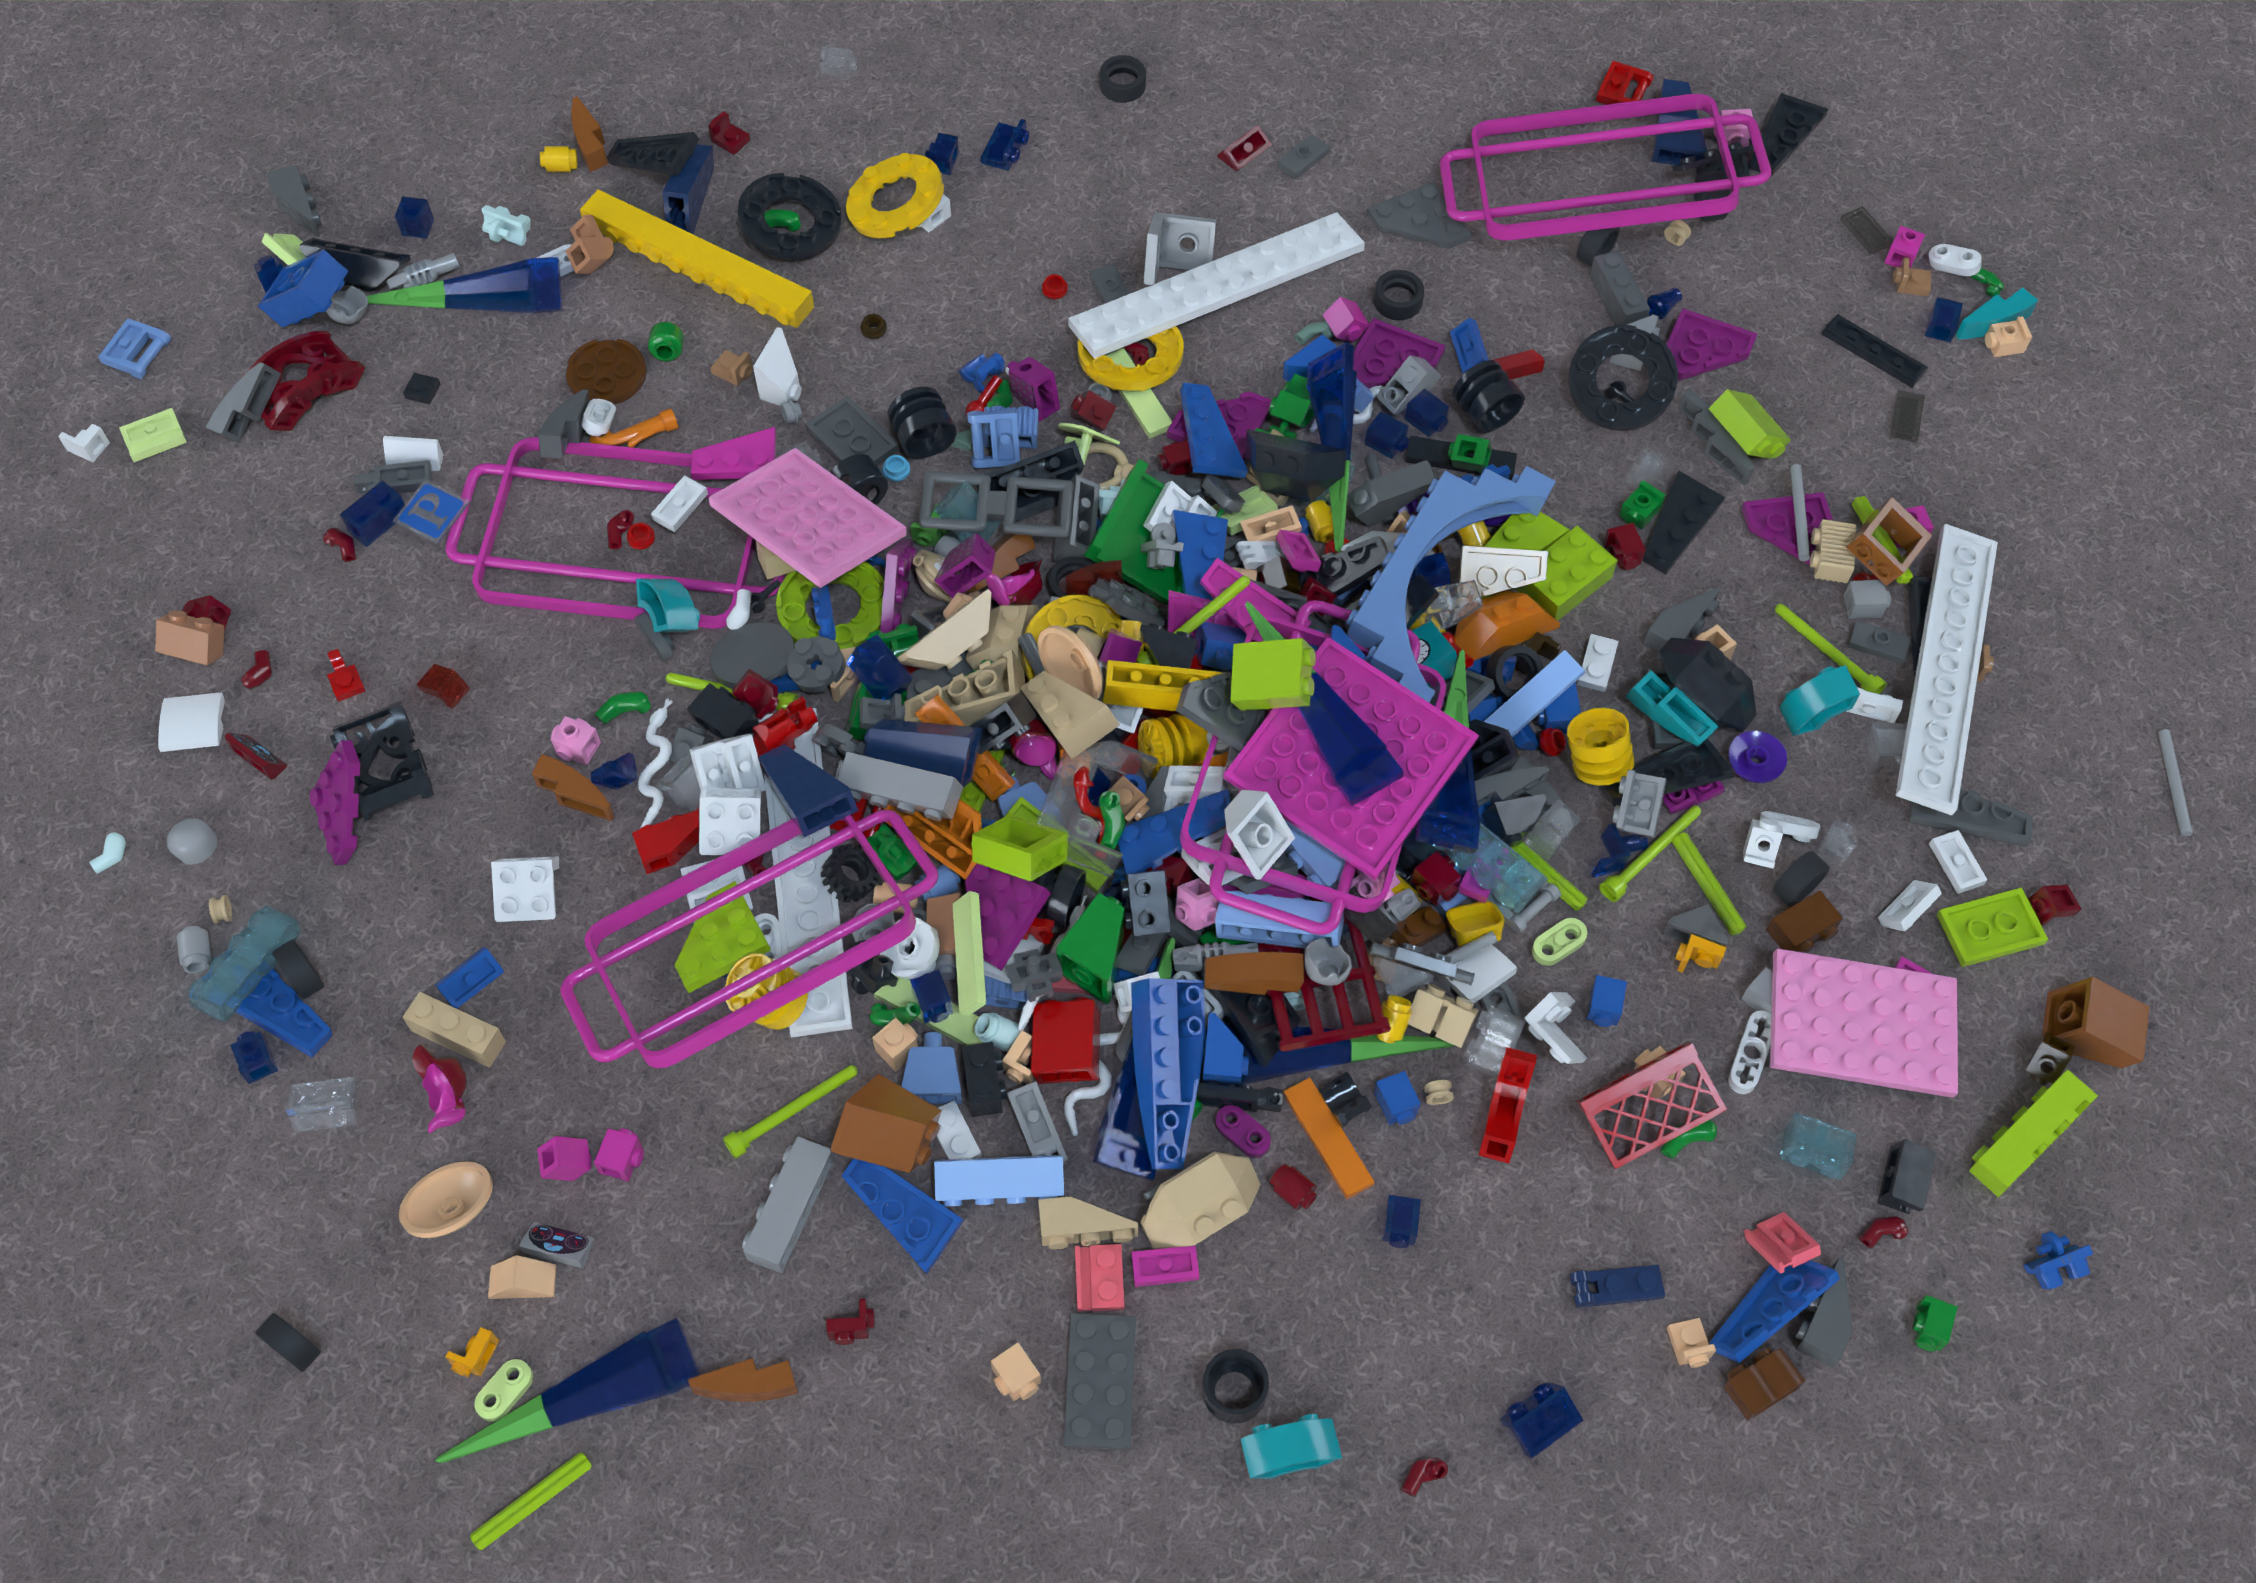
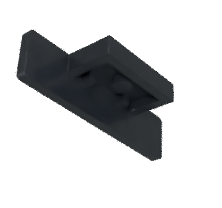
[1672,135,1774,179]

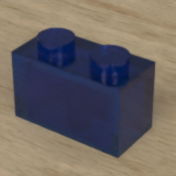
[340,480,409,547]
[847,634,913,701]

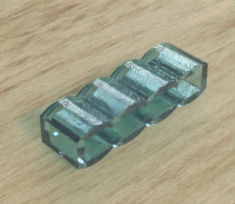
[188,905,300,1023]

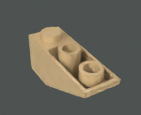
[1038,1197,1138,1250]

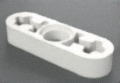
[1728,1010,1771,1094]

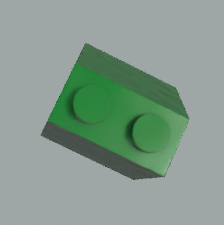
[1056,893,1124,1005]

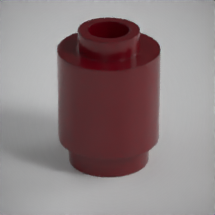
[1269,1164,1318,1210]

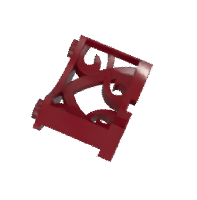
[240,331,365,431]

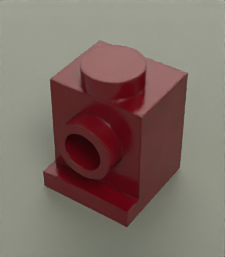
[1157,436,1193,476]
[1603,523,1646,570]
[1145,856,1194,896]

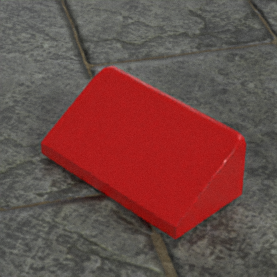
[1493,349,1545,380]

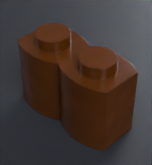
[1724,1348,1805,1421]

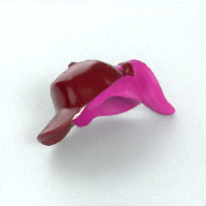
[985,559,1042,606]
[1010,719,1058,781]
[412,1044,467,1134]

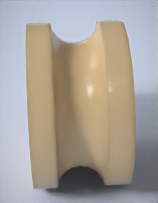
[1664,220,1691,246]
[209,895,232,924]
[1424,1080,1454,1105]

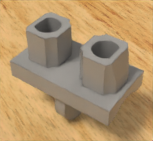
[1141,522,1184,570]

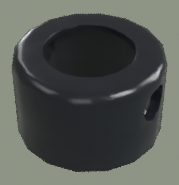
[830,454,888,505]
[1202,1349,1269,1424]

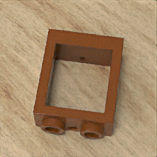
[1846,497,1932,586]

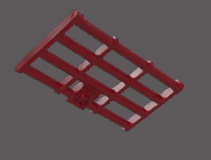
[1258,869,1391,1051]

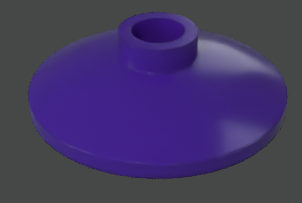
[1728,731,1787,783]

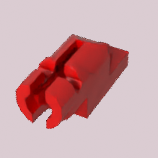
[752,696,818,769]

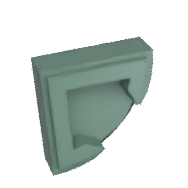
[950,427,983,452]

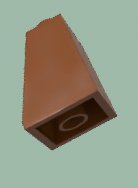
[2041,976,2150,1068]
[830,1074,942,1173]

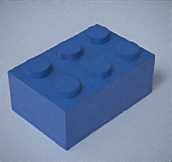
[258,249,348,327]

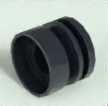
[1452,360,1525,433]
[887,386,957,459]
[1032,864,1087,930]

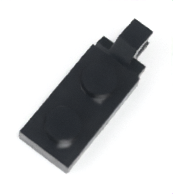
[1196,1081,1283,1112]

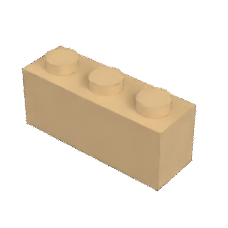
[402,992,506,1068]

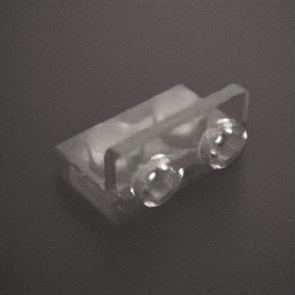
[286,1076,358,1133]

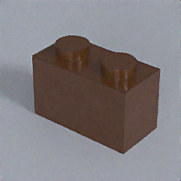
[1766,890,1843,953]

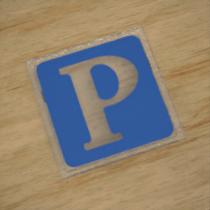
[393,479,470,544]

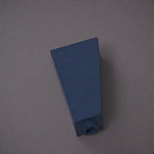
[1651,79,1707,168]
[662,144,714,234]
[864,719,983,788]
[758,744,858,838]

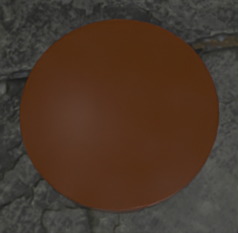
[566,339,647,405]

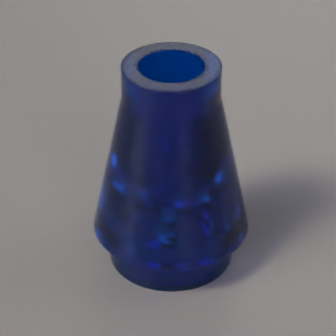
[1646,288,1682,319]

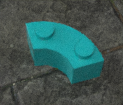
[636,578,700,632]
[1779,665,1860,736]
[1241,1414,1342,1479]

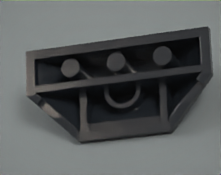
[300,238,410,290]
[1246,429,1346,502]
[976,440,1085,521]
[1656,637,1757,733]
[1442,719,1521,795]

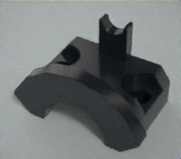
[1318,1071,1372,1128]

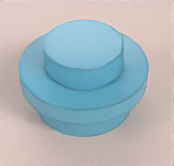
[883,455,910,481]

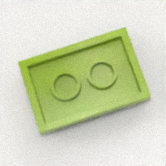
[1936,888,2049,967]

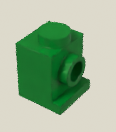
[1448,434,1492,474]
[1619,480,1666,530]
[1912,1295,1958,1352]

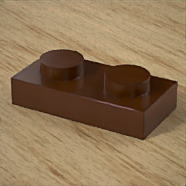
[1388,906,1449,947]

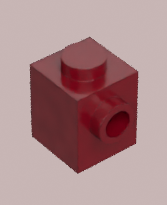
[1411,851,1461,906]

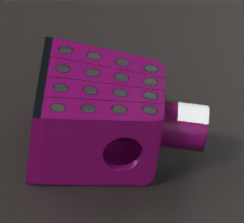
[1005,357,1060,422]
[934,534,995,598]

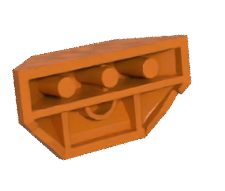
[1455,590,1561,661]
[884,798,982,880]

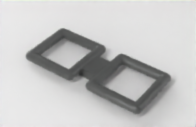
[919,471,1074,538]

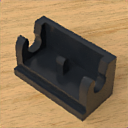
[1877,1139,1937,1214]

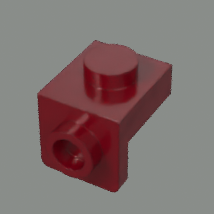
[1070,390,1117,431]
[182,595,231,630]
[826,1298,875,1345]

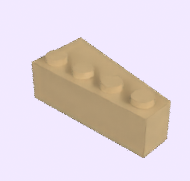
[904,649,1026,726]

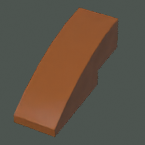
[571,96,608,172]
[963,534,1036,594]
[532,754,615,821]
[1204,952,1304,995]
[688,1358,798,1402]

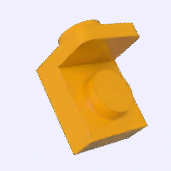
[1675,934,1727,973]
[445,1327,500,1378]

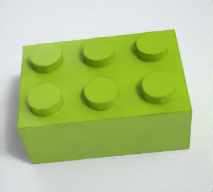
[1514,525,1618,620]

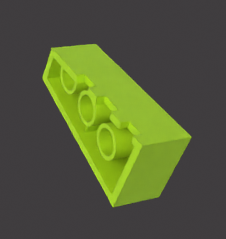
[1457,512,1570,601]
[1969,1069,2098,1198]

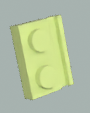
[262,233,306,265]
[119,408,187,462]
[1211,485,1278,536]

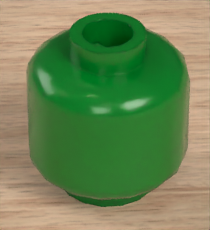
[648,322,684,362]

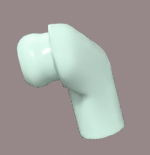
[89,832,126,874]

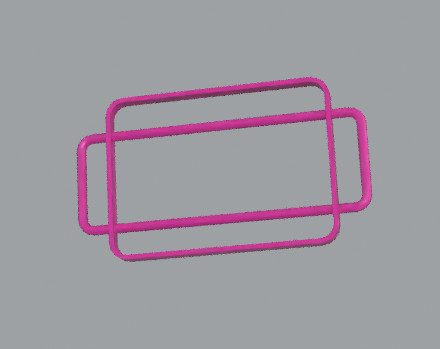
[1440,94,1771,240]
[445,437,786,629]
[1180,600,1446,935]
[560,810,939,1068]

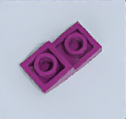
[1663,781,1725,814]

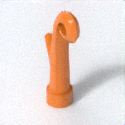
[589,408,679,448]

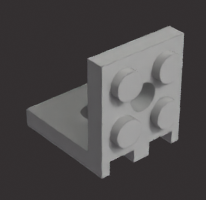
[1144,212,1217,285]

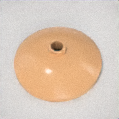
[1038,625,1103,700]
[399,1161,493,1238]

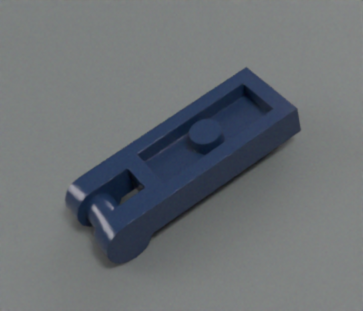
[1569,1265,1665,1308]

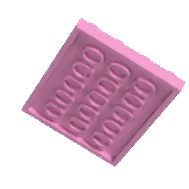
[709,448,906,588]
[1770,949,1958,1098]

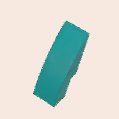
[1955,287,2038,339]
[1625,670,1718,746]

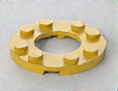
[846,153,944,238]
[1078,326,1184,391]
[1021,595,1122,681]

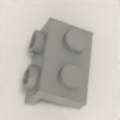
[1613,770,1667,838]

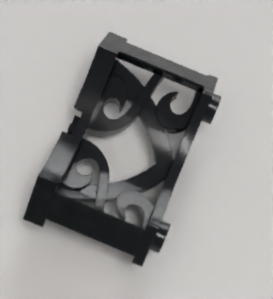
[330,701,434,821]

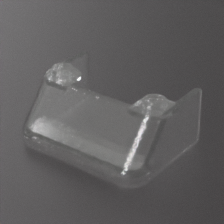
[1036,741,1158,877]

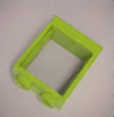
[971,814,1068,881]

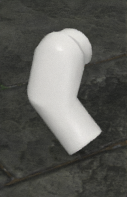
[726,589,751,630]

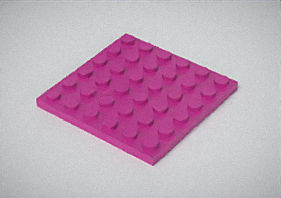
[1223,637,1479,880]

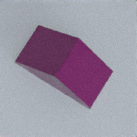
[1099,628,1143,663]

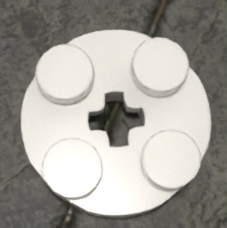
[880,917,940,979]

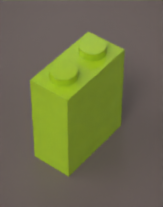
[1709,389,1791,459]
[1231,638,1316,711]

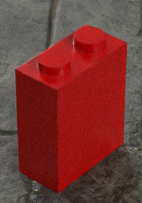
[1031,997,1101,1084]

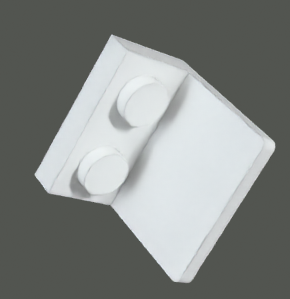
[699,788,761,855]
[491,856,559,922]
[1524,992,1587,1064]

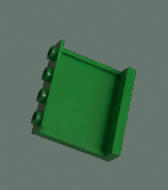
[1084,459,1224,605]

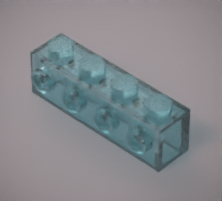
[1426,801,1548,914]

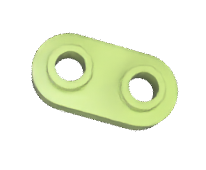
[1532,918,1587,966]
[474,1359,533,1422]

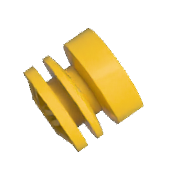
[1567,707,1634,786]
[1138,713,1209,779]
[725,953,808,1030]

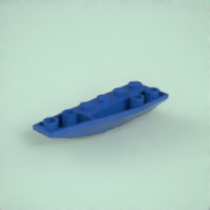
[1131,978,1206,1169]

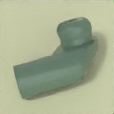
[1294,321,1334,345]

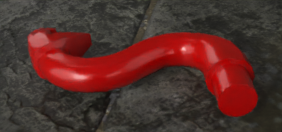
[1073,766,1109,855]

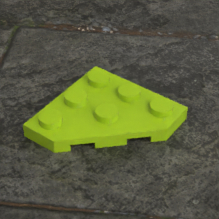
[674,881,771,993]

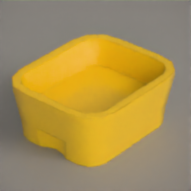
[1446,901,1505,947]

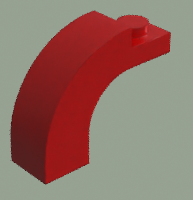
[1478,1047,1537,1164]

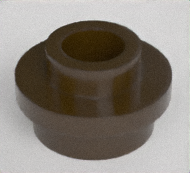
[860,314,887,339]

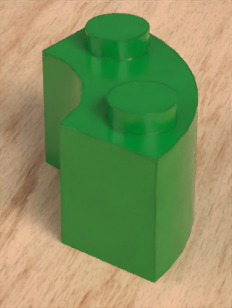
[1269,374,1326,428]

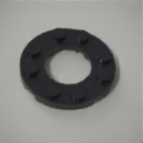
[737,173,841,259]
[1568,325,1678,431]

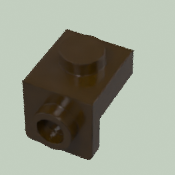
[1516,632,1562,675]

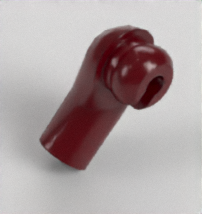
[241,650,272,689]
[1859,1216,1909,1249]

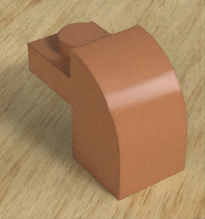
[565,215,614,274]

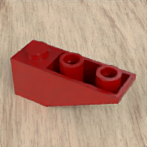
[632,807,700,874]

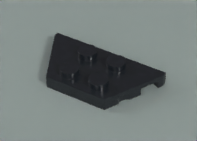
[1201,969,1301,1068]

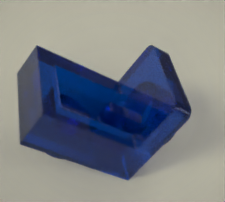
[253,255,284,293]

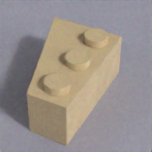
[1020,671,1120,759]

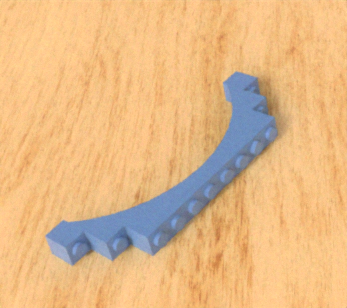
[1346,466,1556,703]

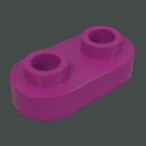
[1215,1105,1271,1158]

